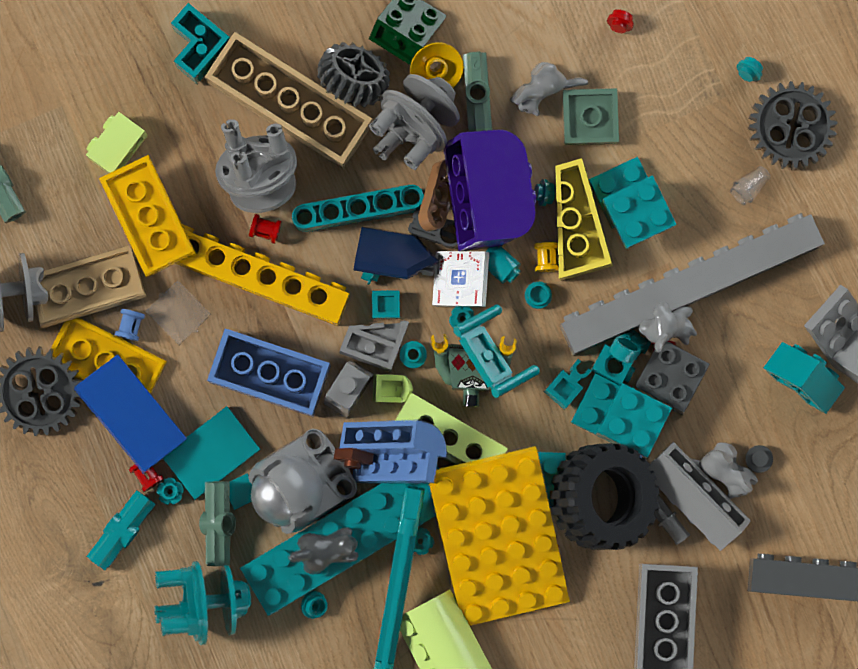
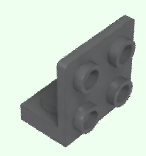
[636,342,710,416]

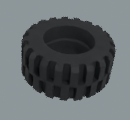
[550,443,660,550]

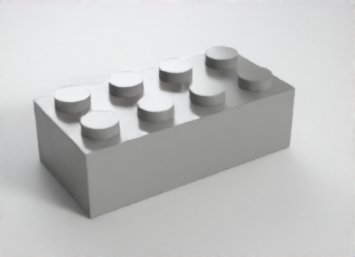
[634,564,698,669]

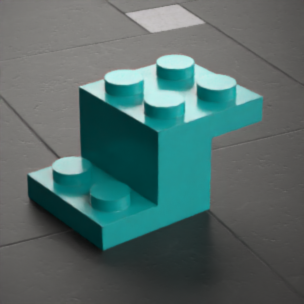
[589,156,677,249]
[570,373,672,458]

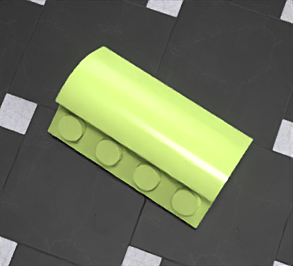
[400,589,492,669]

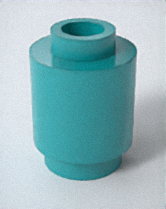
[486,246,521,284]

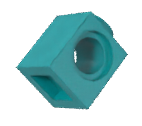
[591,344,636,385]

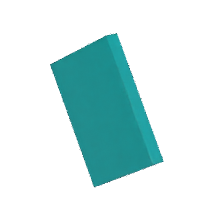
[163,406,261,500]

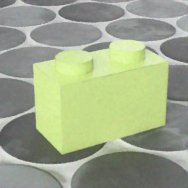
[86,112,148,174]

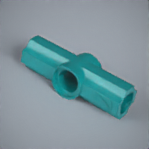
[86,490,156,571]

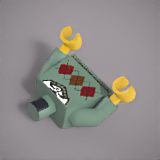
[431,334,517,407]

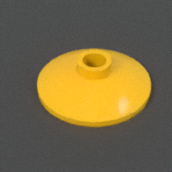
[410,42,463,88]

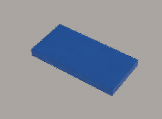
[74,354,187,474]

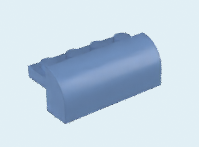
[340,420,447,483]

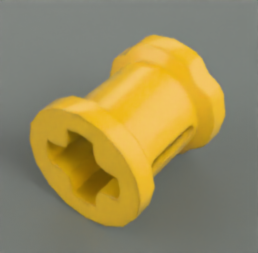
[534,242,559,272]

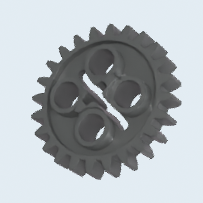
[748,81,838,170]
[0,346,82,436]

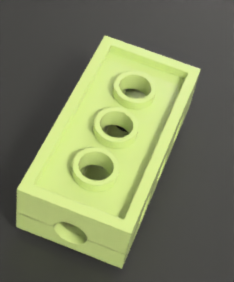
[395,393,508,465]

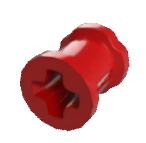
[249,214,282,244]
[128,464,164,493]

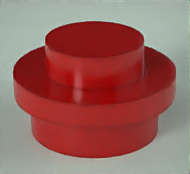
[607,9,634,33]

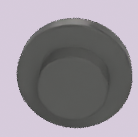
[745,445,773,473]

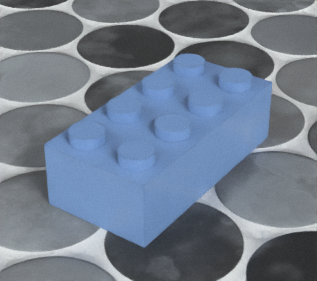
[207,328,331,417]

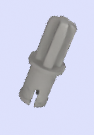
[654,494,690,545]

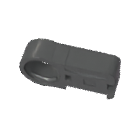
[408,210,458,249]

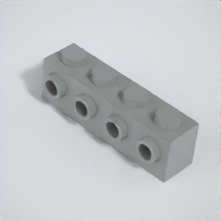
[648,442,751,551]

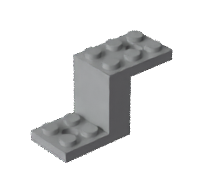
[804,285,858,383]

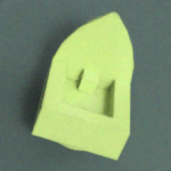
[372,374,413,403]

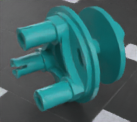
[154,561,251,645]

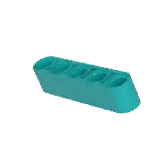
[292,185,424,232]

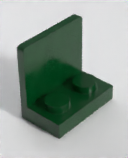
[369,0,447,65]

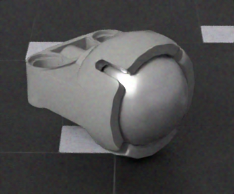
[248,429,357,534]

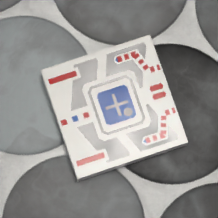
[432,251,489,307]

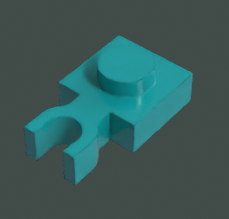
[544,359,592,410]

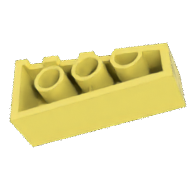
[555,158,613,281]

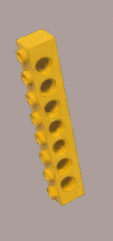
[176,224,350,326]

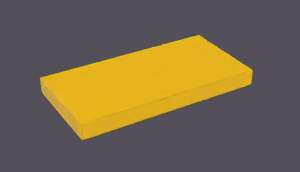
[99,155,196,277]
[51,318,167,394]

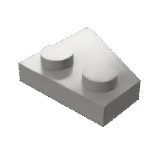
[339,321,409,372]

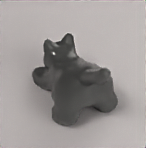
[288,527,359,574]

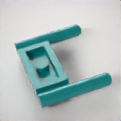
[453,304,540,398]

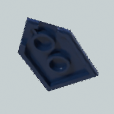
[353,227,439,279]

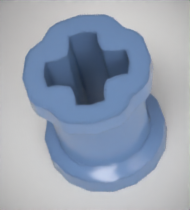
[115,309,145,341]

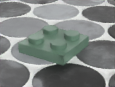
[563,88,619,145]

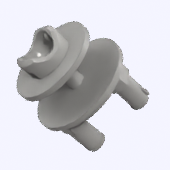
[369,74,460,170]
[215,119,297,213]
[0,253,48,332]

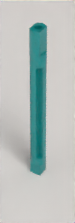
[374,485,425,669]

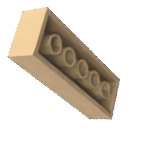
[205,32,373,170]

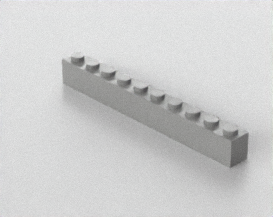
[560,213,825,356]

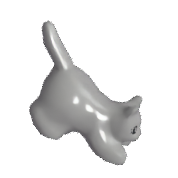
[510,62,588,116]
[639,302,697,352]
[690,442,758,500]

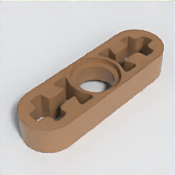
[418,159,451,232]

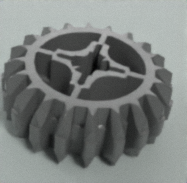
[317,42,390,107]

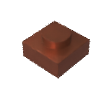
[334,448,374,469]

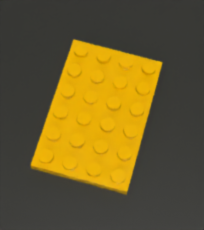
[429,446,570,626]

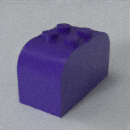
[444,130,536,251]

